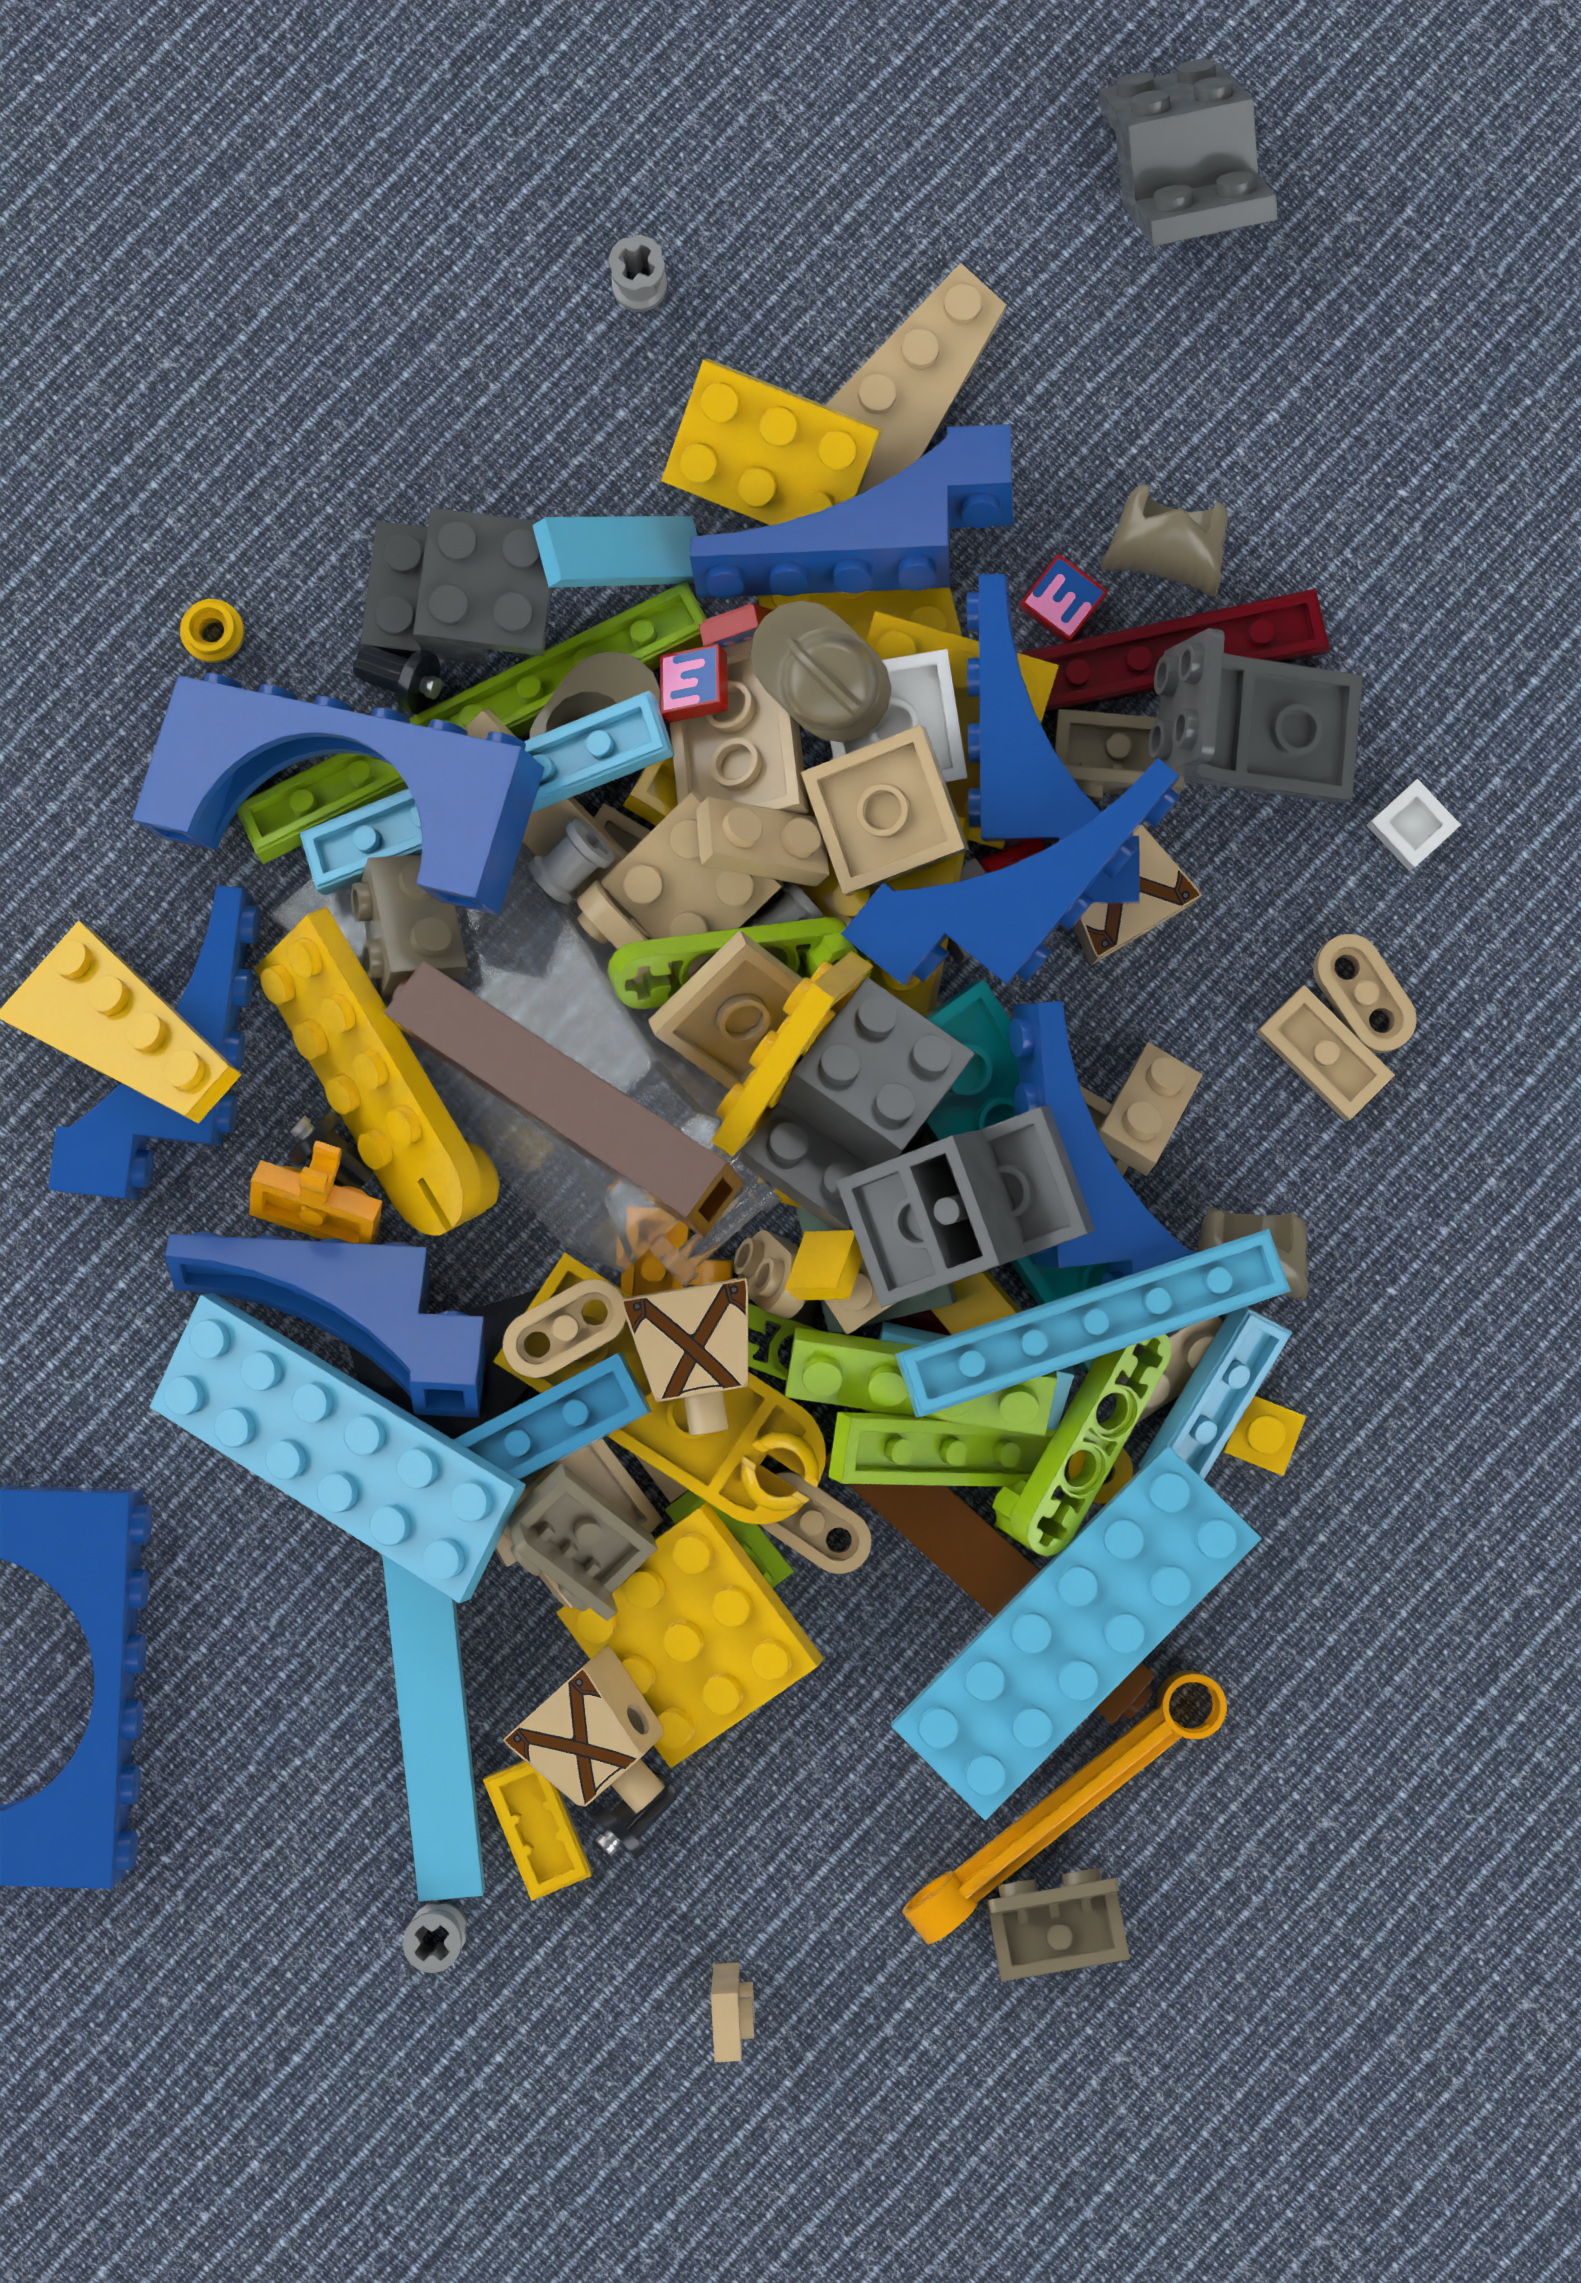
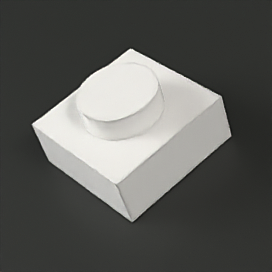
[1366,779,1461,871]

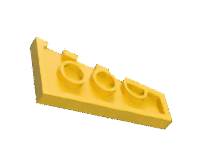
[0,920,242,1124]

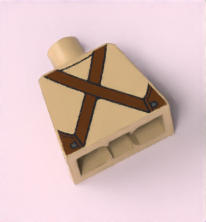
[1074,825,1202,965]
[622,1277,748,1435]
[503,1645,665,1814]

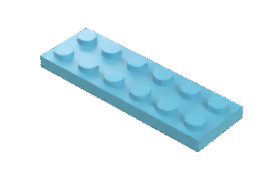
[149,1293,526,1603]
[891,1444,1262,1821]

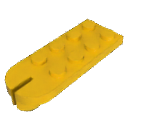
[254,907,500,1236]
[493,1252,826,1524]

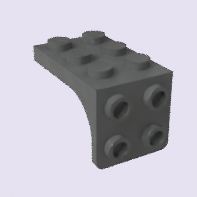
[1149,628,1363,804]

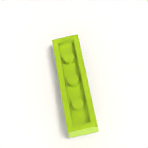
[785,1327,1057,1436]
[828,1412,1060,1487]

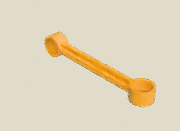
[902,1670,1227,1945]

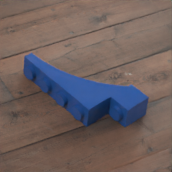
[690,424,1013,599]
[967,574,1140,904]
[841,758,1180,985]
[48,885,261,1201]
[1008,1001,1200,1285]
[165,1232,487,1418]

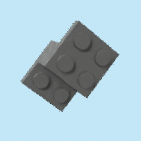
[1099,59,1278,247]
[360,508,553,665]
[738,977,975,1230]
[836,1105,1096,1308]

